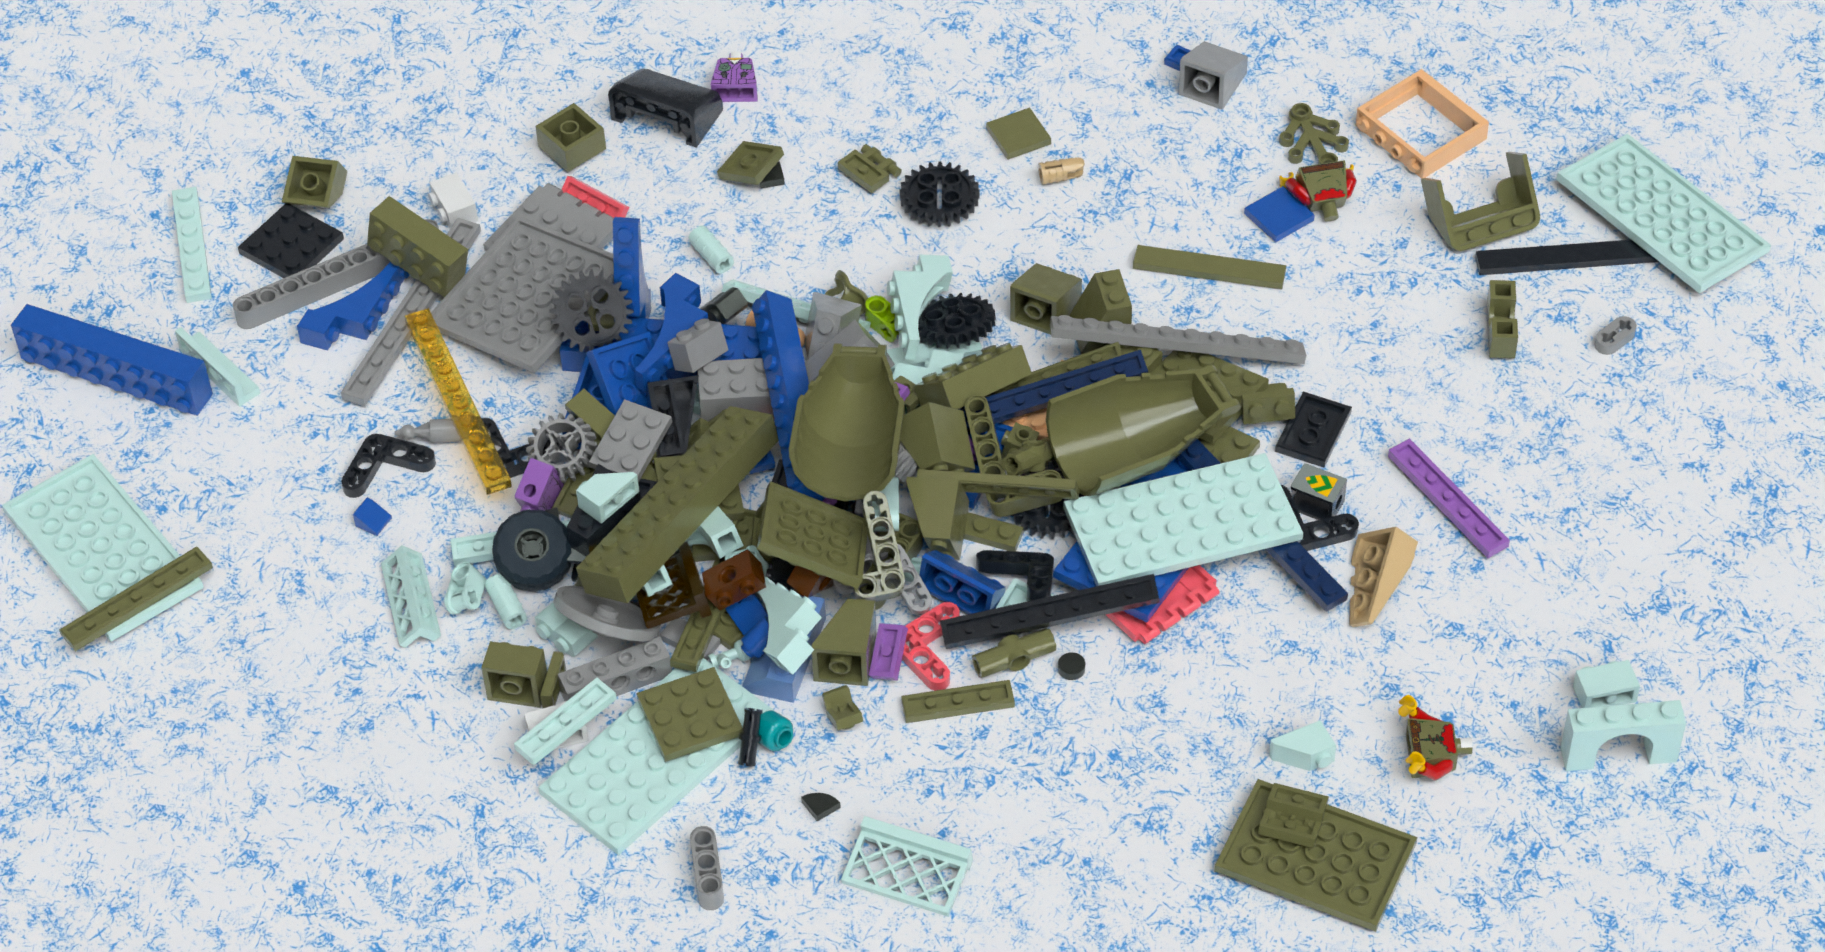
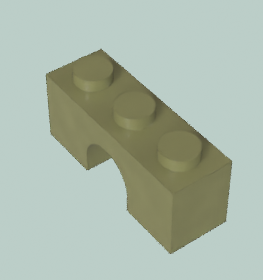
[1487,280,1518,359]

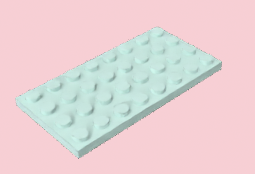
[1556,134,1771,293]
[1063,453,1303,586]
[2,454,204,642]
[538,658,774,856]

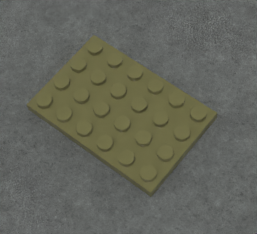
[1214,779,1418,932]

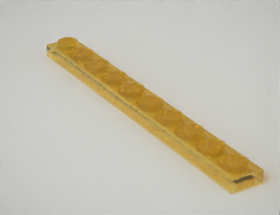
[405,308,512,495]

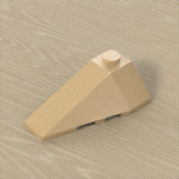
[1349,527,1418,627]

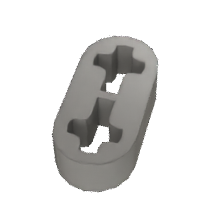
[1595,316,1637,355]

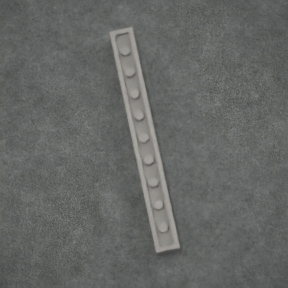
[341,218,481,406]
[1050,315,1307,364]

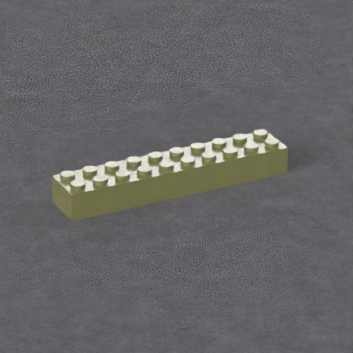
[576,406,779,603]

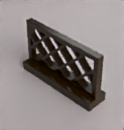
[637,541,712,629]

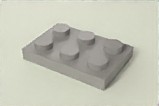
[589,399,672,482]

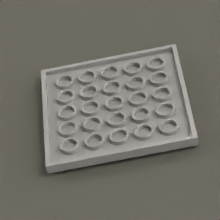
[424,216,614,373]

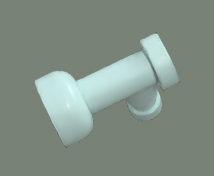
[708,639,751,669]

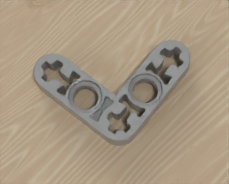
[833,544,932,615]

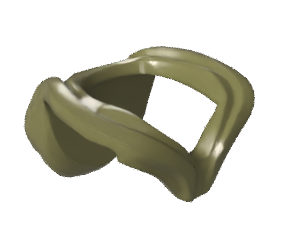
[825,270,868,316]

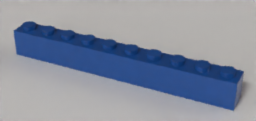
[752,290,825,501]

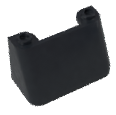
[608,68,723,148]

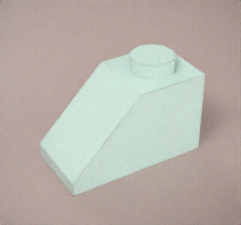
[576,472,639,524]
[1269,720,1336,771]

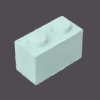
[1573,660,1640,708]

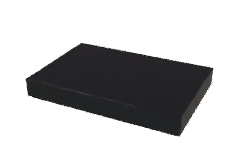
[1275,391,1352,468]

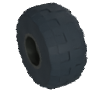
[492,509,572,592]

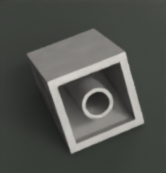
[1179,41,1248,110]
[805,292,862,359]

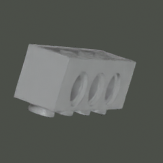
[558,636,672,701]

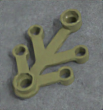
[1279,103,1349,164]

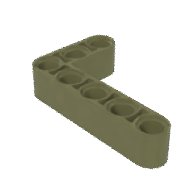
[965,395,1062,517]

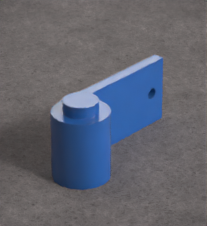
[725,593,769,658]

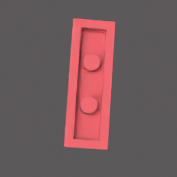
[562,176,630,218]

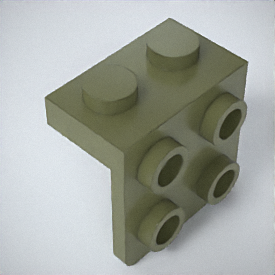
[1241,383,1295,425]

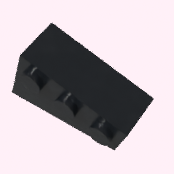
[646,375,699,458]
[567,464,641,556]

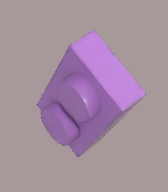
[869,623,908,681]

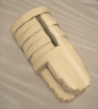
[1038,157,1085,185]

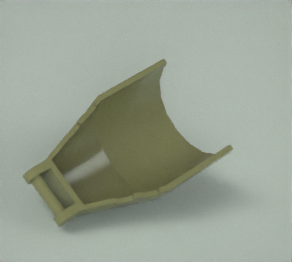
[789,343,905,501]
[1046,365,1241,496]

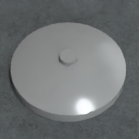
[553,586,661,641]

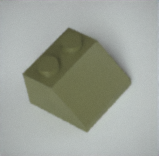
[282,156,348,209]

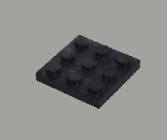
[238,204,344,278]

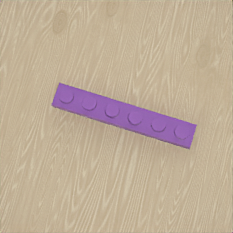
[1388,438,1510,558]

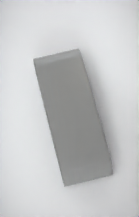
[690,826,724,910]

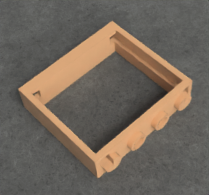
[1356,69,1489,179]

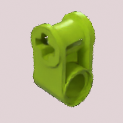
[865,295,899,342]

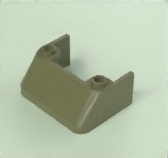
[1421,152,1540,251]

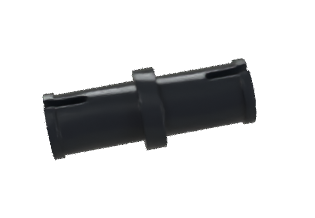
[738,708,762,766]

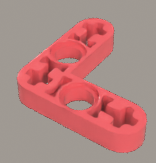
[902,602,960,691]

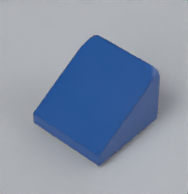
[353,497,392,536]

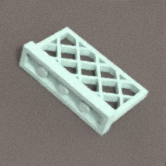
[841,816,973,917]

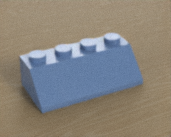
[742,595,826,703]

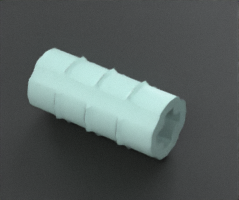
[688,226,734,274]
[484,574,527,629]

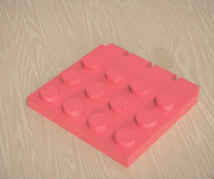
[1106,565,1220,644]

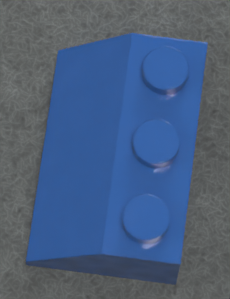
[918,550,1006,614]

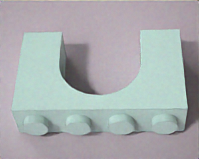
[642,507,744,597]
[1560,700,1686,771]

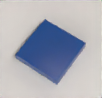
[1244,186,1315,242]

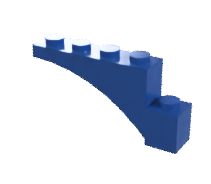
[613,217,651,318]
[297,262,410,351]
[634,273,708,392]

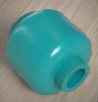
[758,710,793,751]

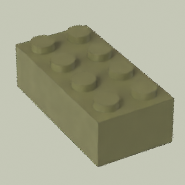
[367,196,468,297]
[914,343,1032,409]

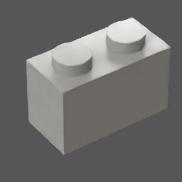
[667,319,728,373]

